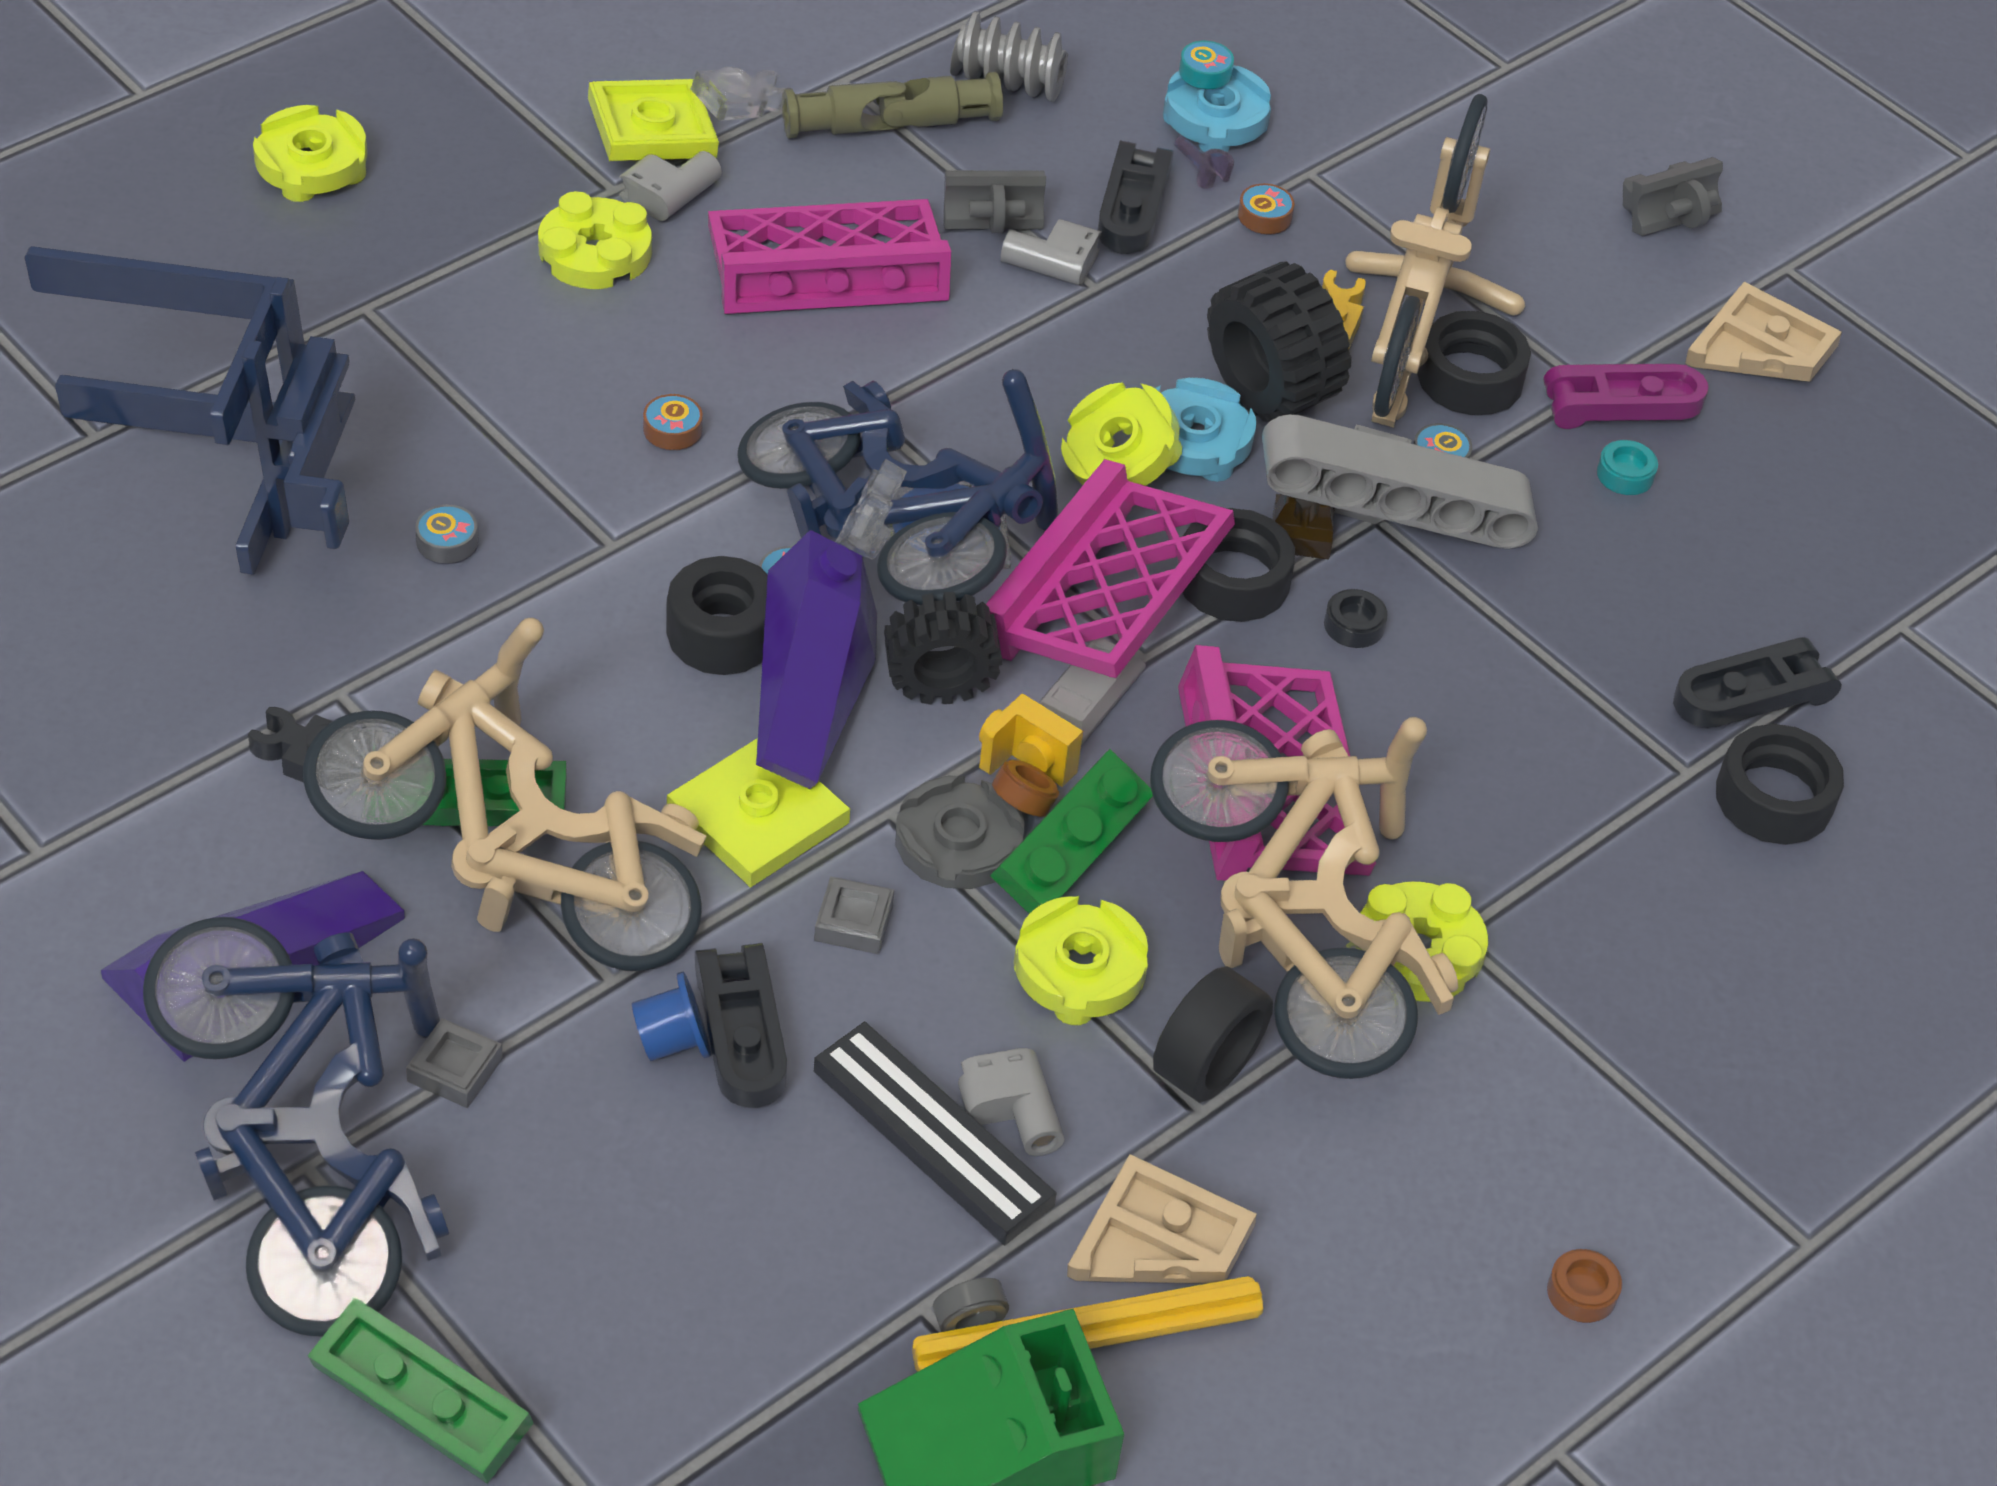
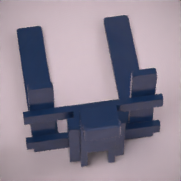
[24,246,356,575]

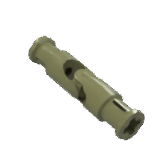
[782,72,1003,139]

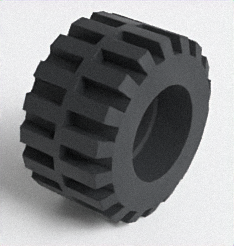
[1207,261,1351,422]

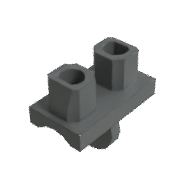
[1623,157,1723,236]
[943,170,1046,233]

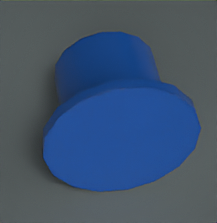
[632,971,711,1061]

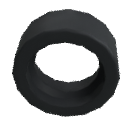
[1417,311,1531,415]
[1178,508,1295,622]
[1716,723,1844,845]
[1153,966,1273,1103]

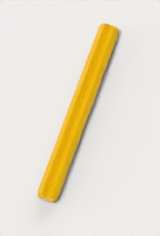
[912,1276,1263,1372]

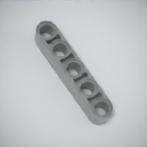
[1262,414,1538,549]

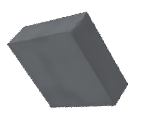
[814,876,895,954]
[406,1018,503,1108]

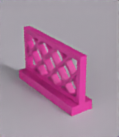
[708,199,951,314]
[986,459,1235,678]
[1178,645,1376,881]

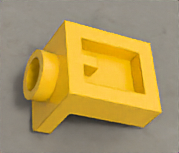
[979,693,1083,787]

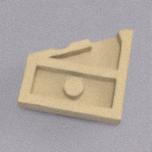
[1685,282,1842,382]
[1067,1154,1257,1283]

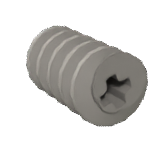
[950,11,1068,102]

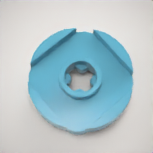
[1163,65,1271,155]
[1155,377,1256,482]

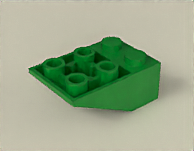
[858,1309,1124,1486]

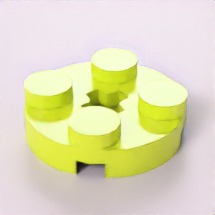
[253,105,367,202]
[538,191,652,289]
[1061,382,1182,486]
[1353,881,1488,1002]
[1014,896,1148,1025]

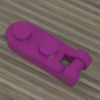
[1543,364,1708,429]

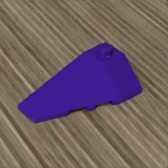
[756,530,877,789]
[101,871,405,1062]

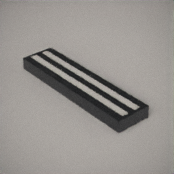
[813,1021,1057,1246]

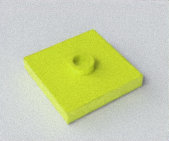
[588,79,719,161]
[667,738,850,888]

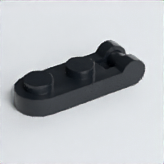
[1098,140,1174,254]
[1673,637,1842,728]
[694,943,787,1108]

